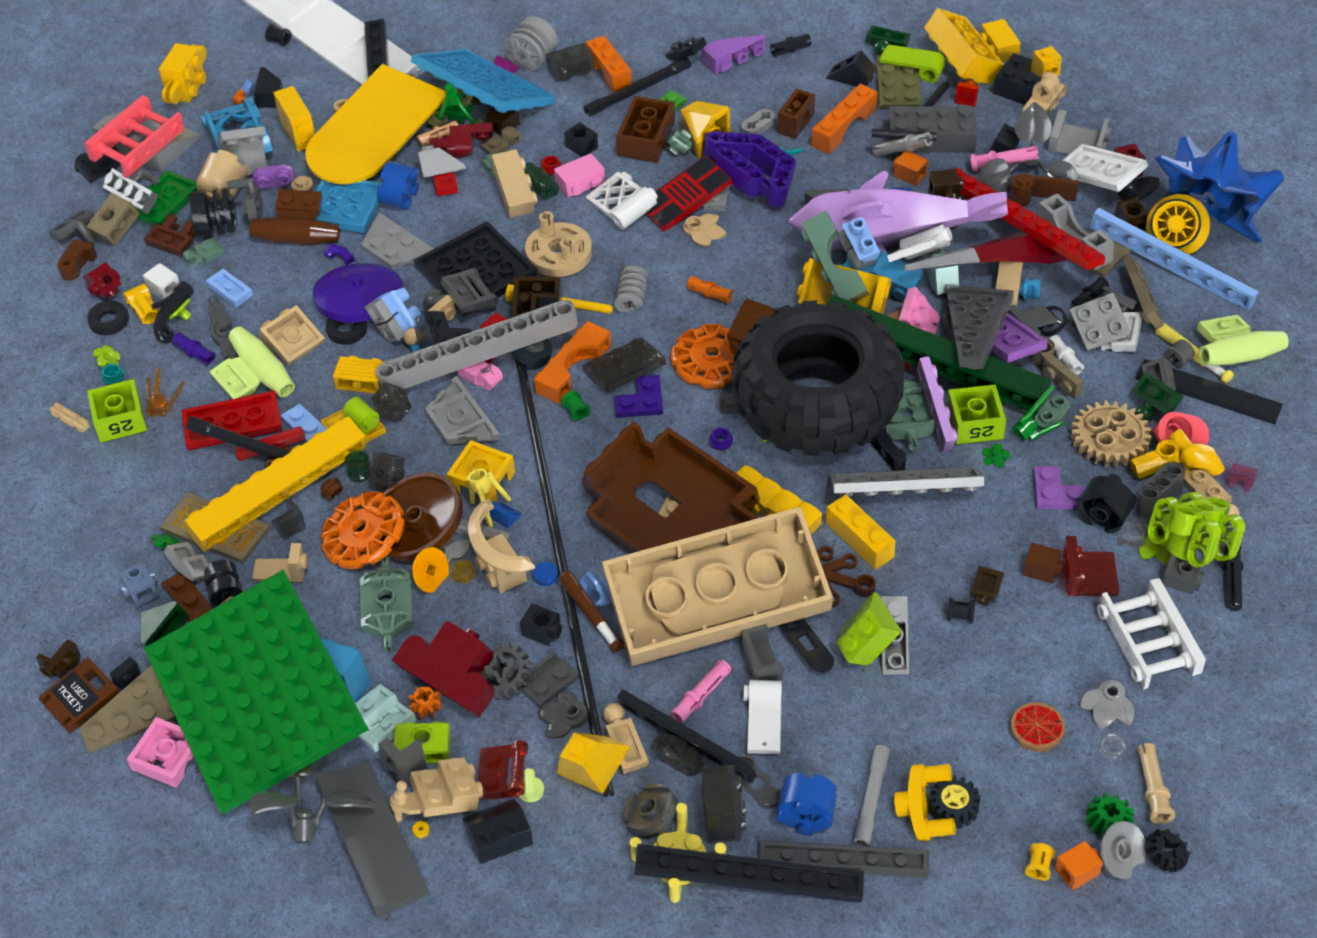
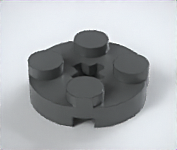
[623,783,679,836]

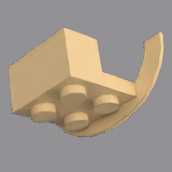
[468,499,535,594]

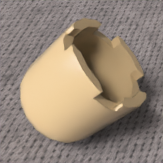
[196,150,249,200]

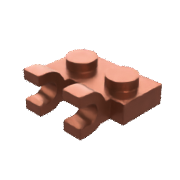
[144,214,196,257]

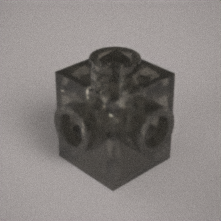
[371,382,412,422]
[367,452,405,490]

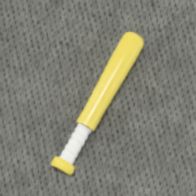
[1155,323,1234,384]

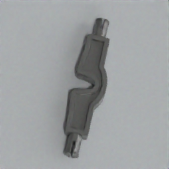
[208,295,239,360]

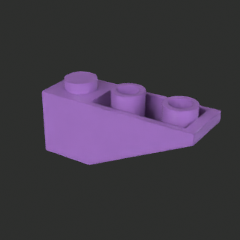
[701,35,765,74]

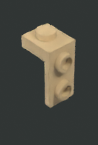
[252,543,308,582]

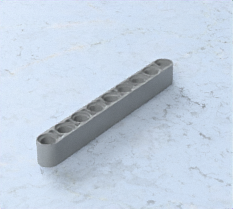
[376,300,578,393]

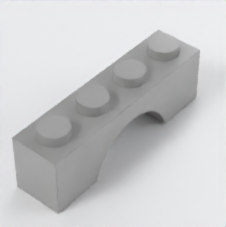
[1039,193,1114,271]

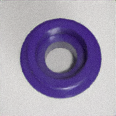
[709,427,733,450]

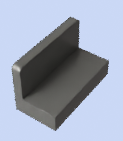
[378,738,427,784]

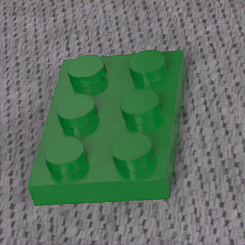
[135,170,197,226]

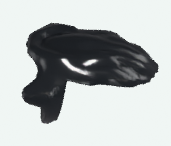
[1119,176,1159,201]

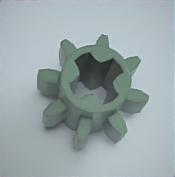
[666,129,692,155]

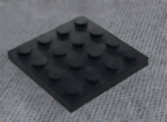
[414,221,538,316]

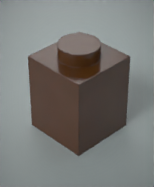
[1023,543,1064,583]

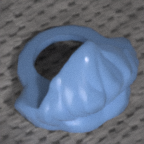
[579,572,612,607]

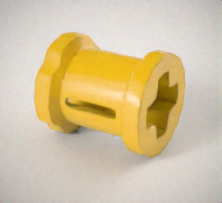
[1025,843,1055,881]

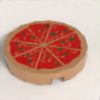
[1010,702,1065,752]

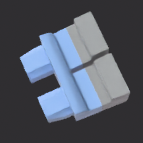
[838,217,880,270]
[364,288,421,343]

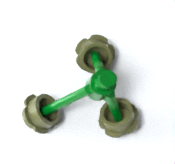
[428,83,486,128]

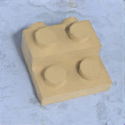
[259,305,325,366]
[409,757,483,817]

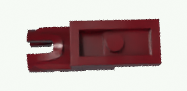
[429,123,494,158]

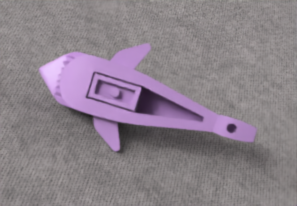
[788,171,1008,253]

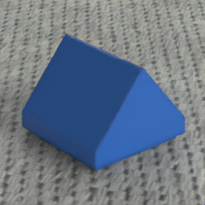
[489,501,521,529]

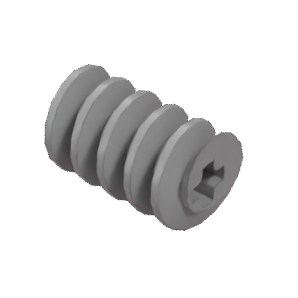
[614,265,648,313]

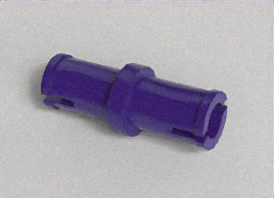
[171,332,216,366]

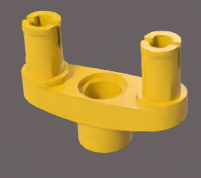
[894,764,956,841]

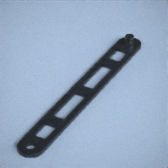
[778,618,834,672]

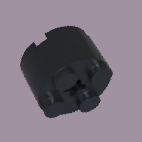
[1076,474,1137,533]

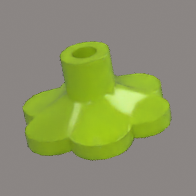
[169,298,192,321]

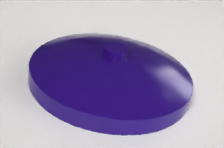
[313,263,403,323]

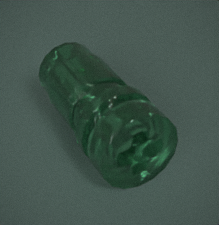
[524,162,559,200]

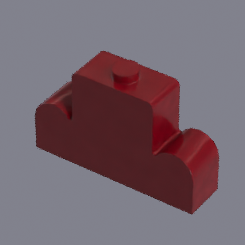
[391,621,495,718]

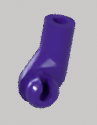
[324,243,355,265]

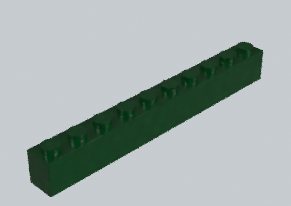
[826,294,1051,415]

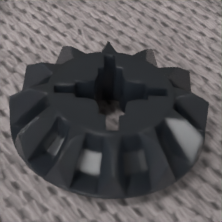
[1145,828,1191,872]

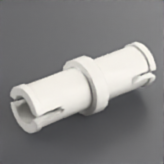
[1049,335,1084,375]

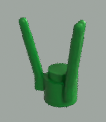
[1012,385,1064,441]

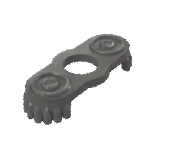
[738,754,781,809]

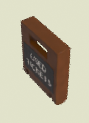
[39,657,120,734]

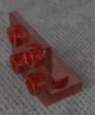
[1062,536,1119,596]

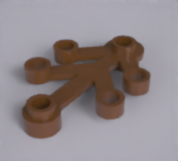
[817,546,876,607]

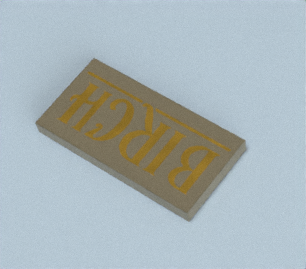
[160,492,271,564]

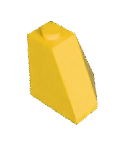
[681,101,730,159]
[557,733,630,794]

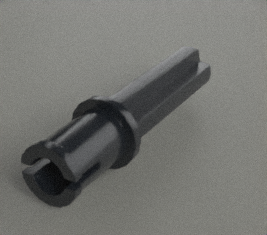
[1223,544,1244,611]

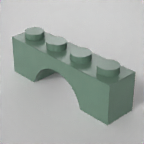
[801,210,869,303]

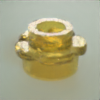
[452,560,477,584]

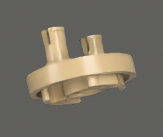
[525,211,592,277]

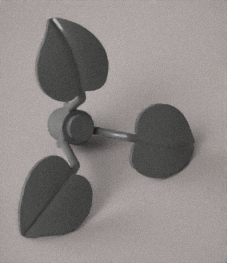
[977,102,1080,193]
[249,764,376,841]

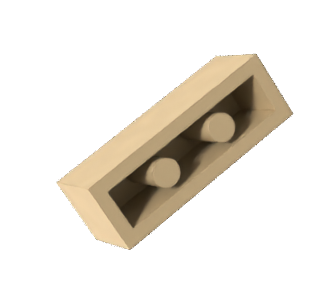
[492,149,538,218]

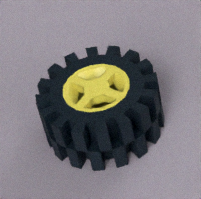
[929,775,981,829]

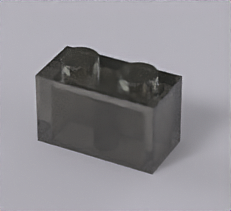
[546,43,594,83]

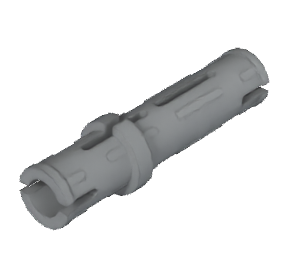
[872,132,932,157]

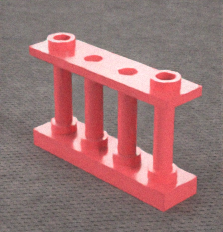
[84,95,185,178]

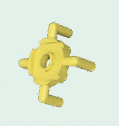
[630,803,726,903]

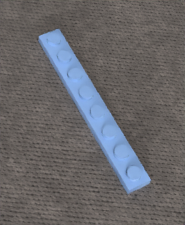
[1090,208,1259,311]

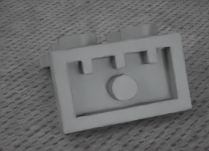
[218,126,268,176]
[1068,292,1131,351]

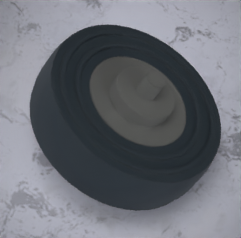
[511,339,552,367]

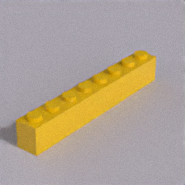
[184,416,366,552]

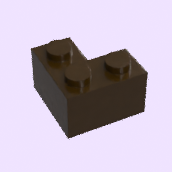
[512,276,563,318]

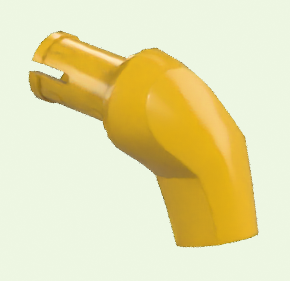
[1169,429,1225,477]

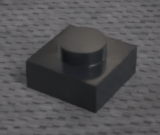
[110,657,141,691]

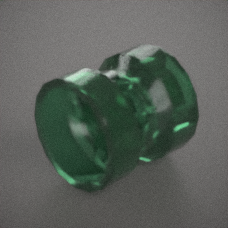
[345,450,372,483]

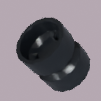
[204,560,243,607]

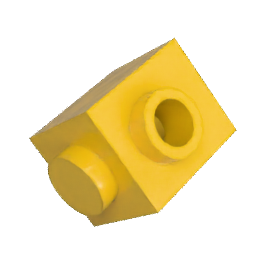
[1031,46,1062,77]

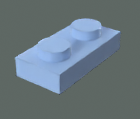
[206,269,253,308]
[280,403,327,443]

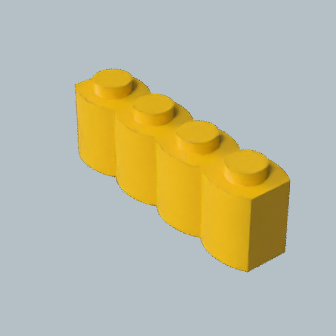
[736,465,822,535]

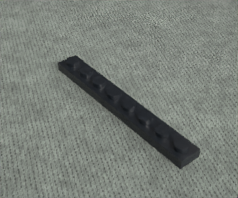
[634,844,864,903]

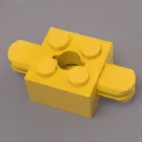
[159,43,207,105]

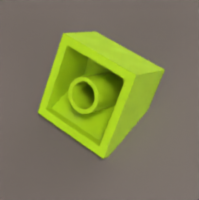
[836,592,902,666]

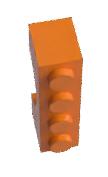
[811,84,877,155]
[534,321,611,404]

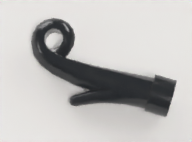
[151,281,194,344]

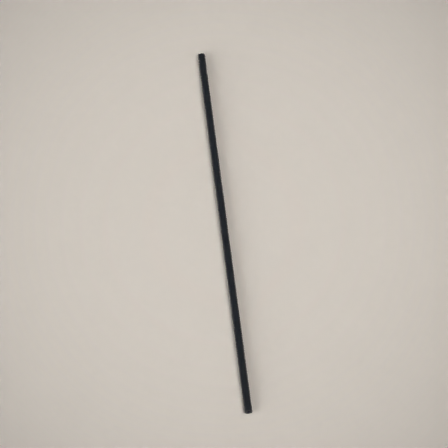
[515,359,614,797]

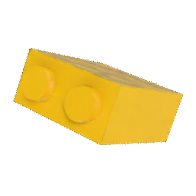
[273,86,315,152]

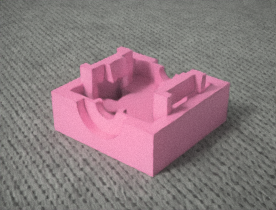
[127,717,194,788]

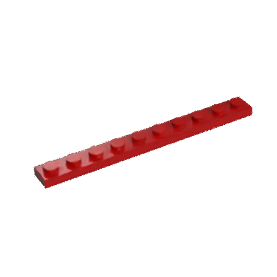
[952,168,1105,270]

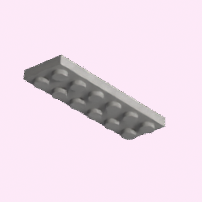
[830,467,984,497]

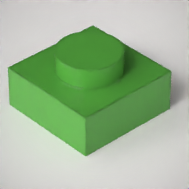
[659,90,687,112]

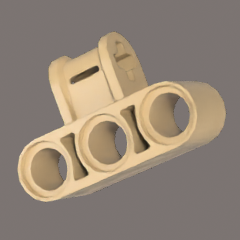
[1022,72,1067,116]

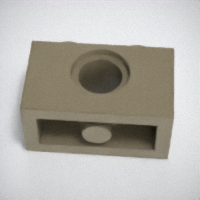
[86,193,140,246]

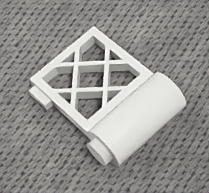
[586,171,658,230]
[887,225,953,262]

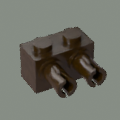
[928,169,963,230]

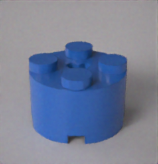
[377,161,420,210]
[776,773,837,836]

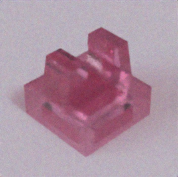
[1229,463,1258,492]

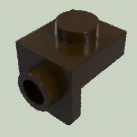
[970,566,1004,605]
[36,639,81,679]

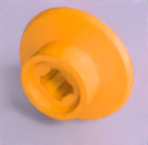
[412,547,449,593]

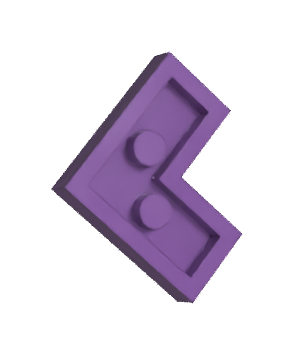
[1034,466,1086,509]

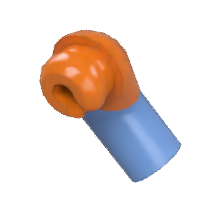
[233,78,256,105]

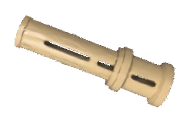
[1138,743,1176,824]

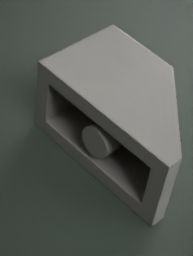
[417,145,466,178]

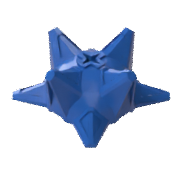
[1155,131,1284,242]

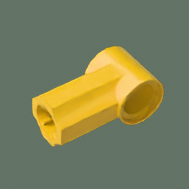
[123,283,159,324]
[1129,440,1181,479]

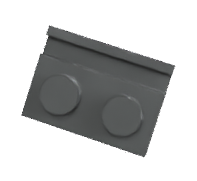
[519,651,580,708]

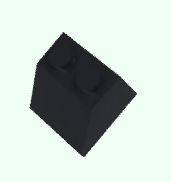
[462,799,533,864]

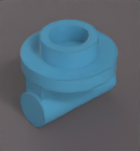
[1019,278,1041,301]

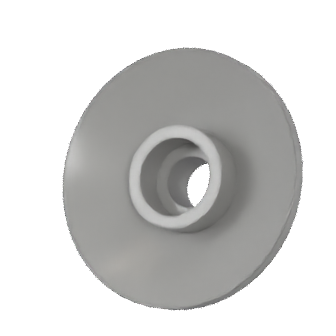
[1101,821,1146,879]

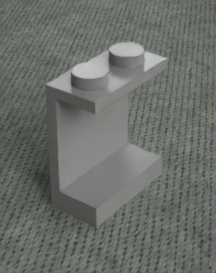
[1048,110,1111,155]

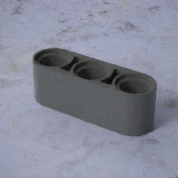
[1136,462,1186,519]

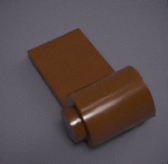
[1009,174,1079,207]

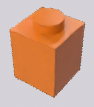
[893,150,928,186]
[1055,841,1103,891]

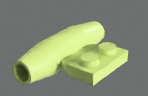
[1197,314,1289,365]
[209,326,295,399]

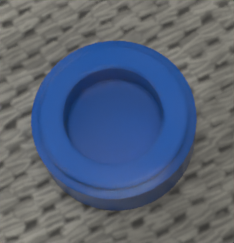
[533,562,558,586]

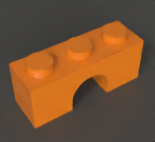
[586,36,632,93]

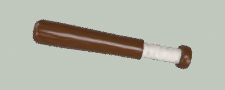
[559,571,625,653]

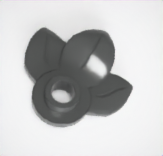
[537,691,588,739]

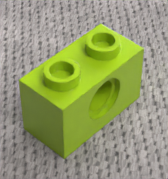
[394,722,452,764]

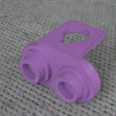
[252,165,295,188]

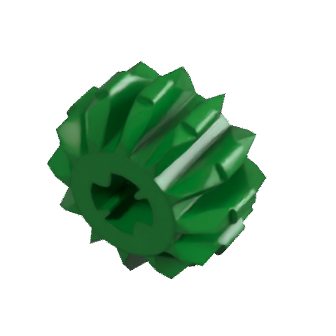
[1086,792,1134,839]

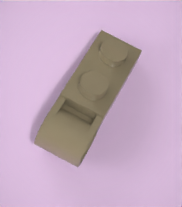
[1031,338,1084,399]

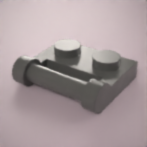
[441,268,499,314]

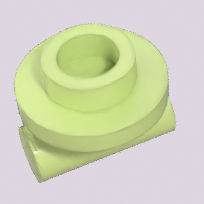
[517,769,544,802]

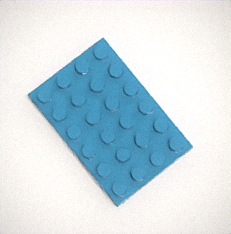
[411,49,557,113]

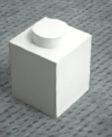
[143,263,179,300]

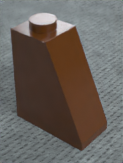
[727,298,775,355]

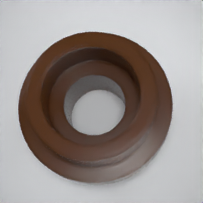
[320,478,343,501]

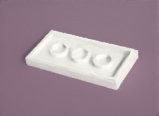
[1062,144,1148,192]

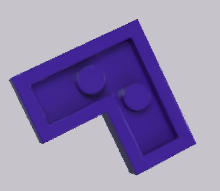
[614,375,663,418]

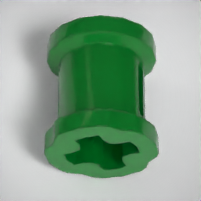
[561,390,591,421]

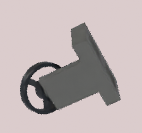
[1008,305,1067,336]

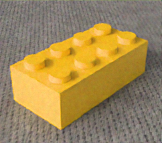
[924,8,1004,84]

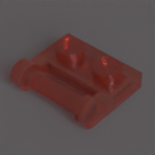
[478,740,528,799]

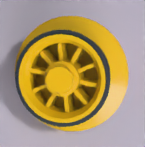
[1146,194,1210,255]

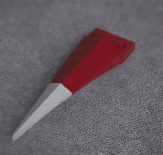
[904,231,1068,271]

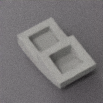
[164,542,209,581]

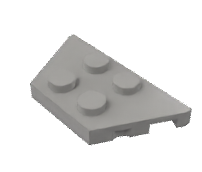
[361,213,434,269]
[425,376,500,445]

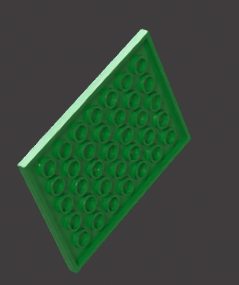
[144,570,369,814]

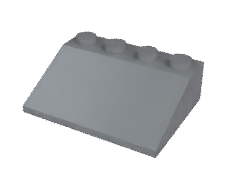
[92,112,202,173]

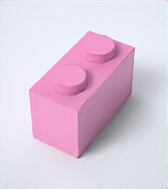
[554,153,605,198]

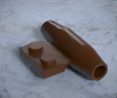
[249,189,340,245]

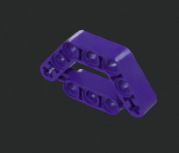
[703,131,796,207]

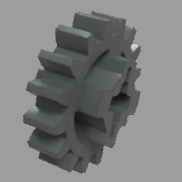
[481,642,532,700]

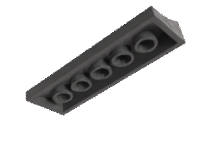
[314,761,430,918]

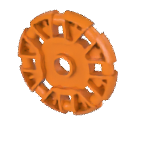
[670,324,735,389]
[320,491,405,569]

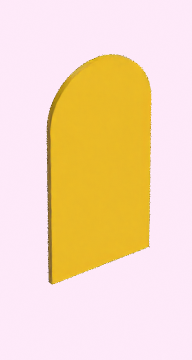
[305,64,446,184]

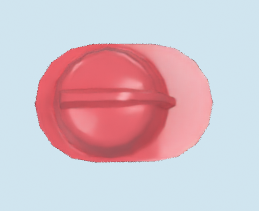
[1152,412,1209,452]

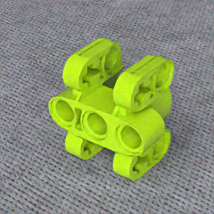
[1147,492,1245,568]

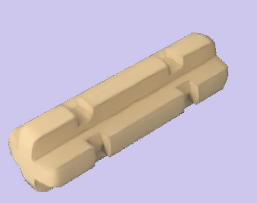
[50,403,90,432]

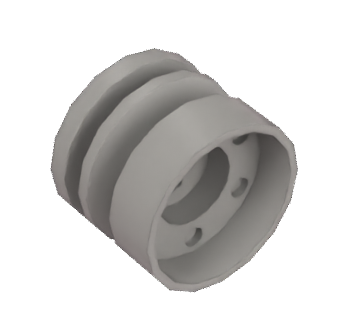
[504,16,558,71]

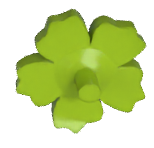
[93,345,121,368]

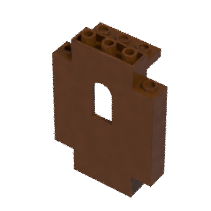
[581,421,760,553]

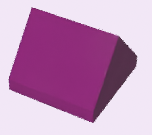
[494,55,520,73]

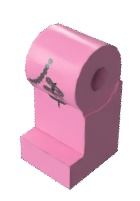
[457,361,503,391]

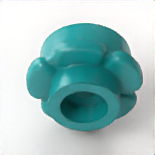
[101,364,124,385]

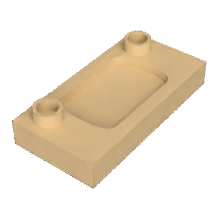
[602,507,833,667]

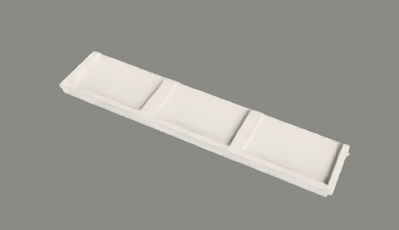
[241,0,423,86]

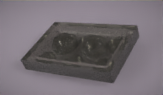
[582,337,666,393]

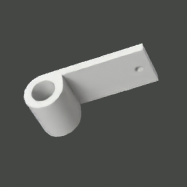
[744,680,782,754]

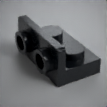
[74,146,121,183]

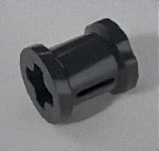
[265,24,292,46]
[947,597,975,623]

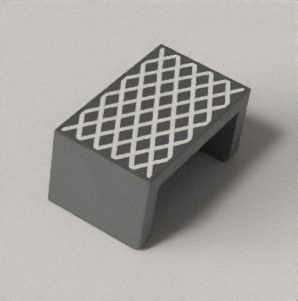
[742,624,783,681]

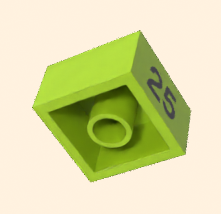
[87,379,148,443]
[946,385,1006,445]

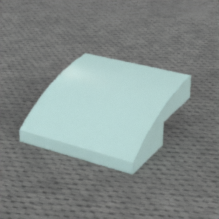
[355,684,417,753]

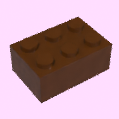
[616,96,675,163]

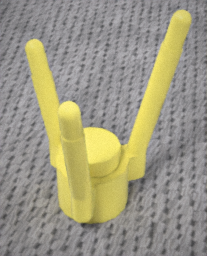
[466,469,511,528]

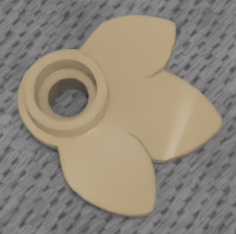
[683,214,726,246]

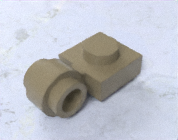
[480,126,521,155]

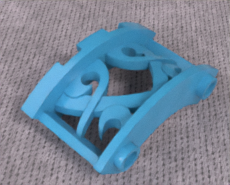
[200,97,273,154]

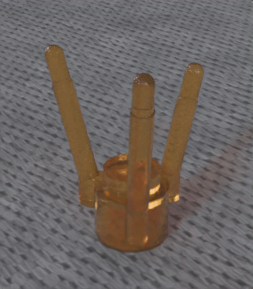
[146,368,185,417]

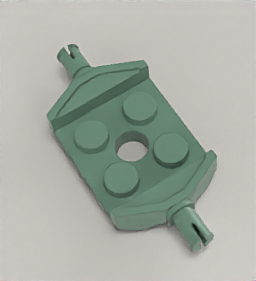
[885,380,935,450]
[360,556,414,653]

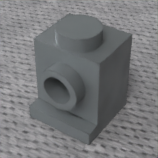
[1163,553,1204,594]

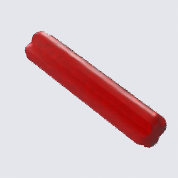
[235,426,305,461]

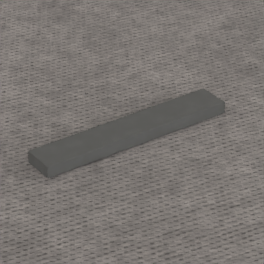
[759,840,929,878]

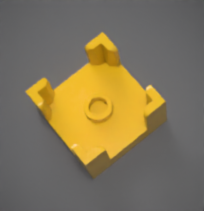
[446,440,515,502]

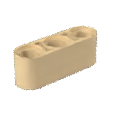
[996,262,1023,306]

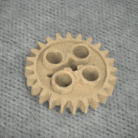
[1071,400,1152,468]

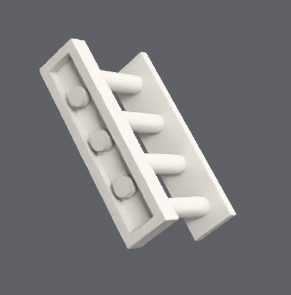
[1097,578,1206,689]

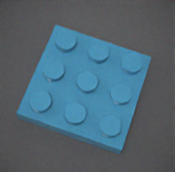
[316,180,382,233]

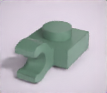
[183,237,224,268]

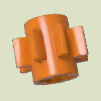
[408,685,442,720]

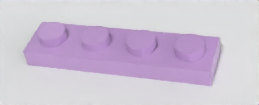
[917,356,957,452]

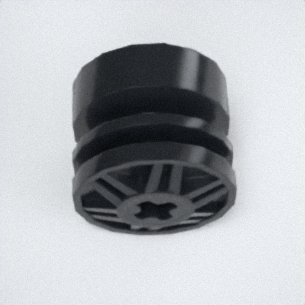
[190,187,237,237]

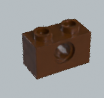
[777,88,815,139]

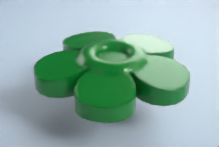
[982,444,1010,468]
[151,534,180,550]

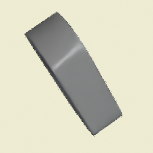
[741,109,775,135]

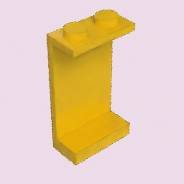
[797,258,893,314]

